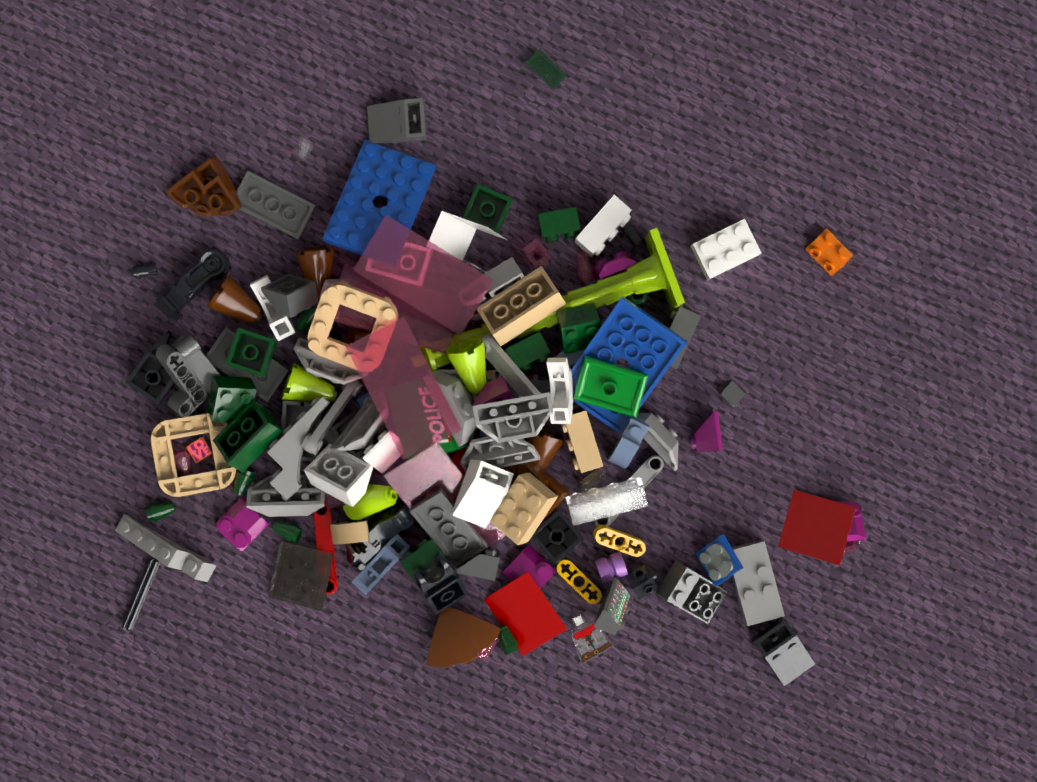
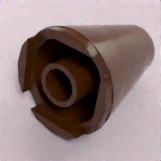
[295,246,334,299]
[207,275,263,324]
[526,426,566,470]

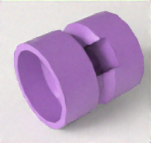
[594,551,628,583]

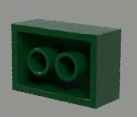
[213,399,283,472]

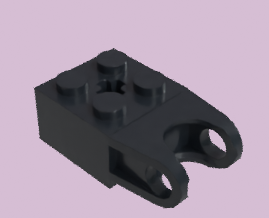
[125,330,175,405]
[532,507,584,565]
[412,553,468,615]

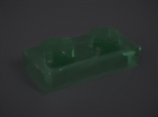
[526,49,567,90]

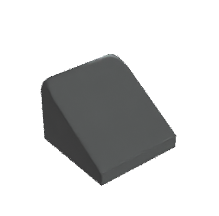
[719,381,745,408]

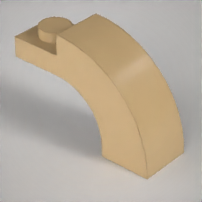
[330,520,370,544]

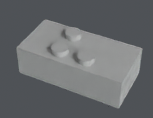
[732,540,785,626]

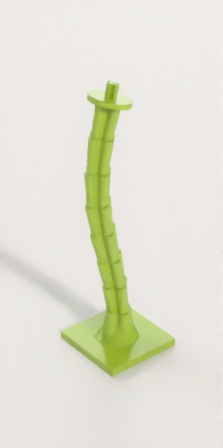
[411,228,685,374]

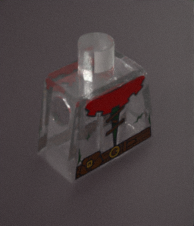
[571,614,614,664]

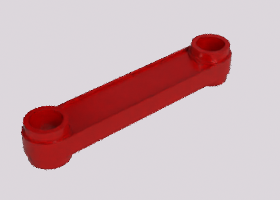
[314,501,338,595]

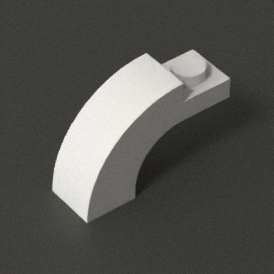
[250,275,295,341]
[546,358,573,424]

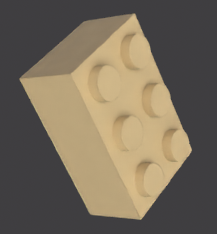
[561,410,603,473]
[489,473,558,545]

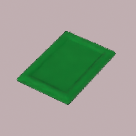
[573,356,649,418]

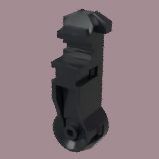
[156,249,231,321]
[346,496,416,571]

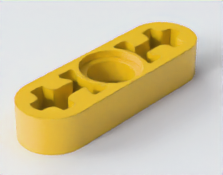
[593,525,646,557]
[557,559,602,604]

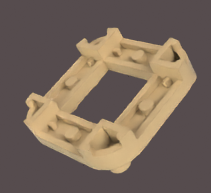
[308,281,398,372]
[151,413,236,497]

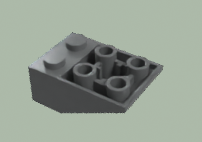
[367,98,427,144]
[656,560,728,624]

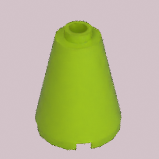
[446,338,487,394]
[282,363,337,403]
[343,483,397,520]

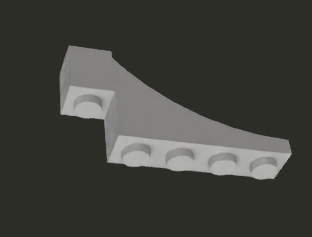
[267,397,330,500]
[115,514,217,582]

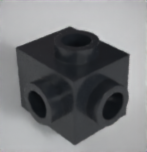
[625,564,659,600]

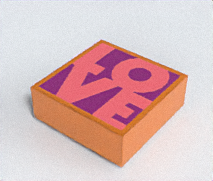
[186,437,213,463]

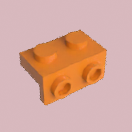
[806,228,853,276]

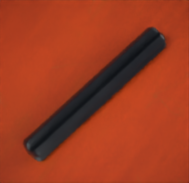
[122,558,160,631]

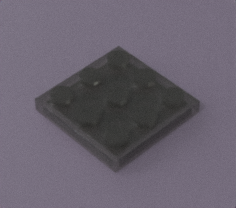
[268,541,334,610]

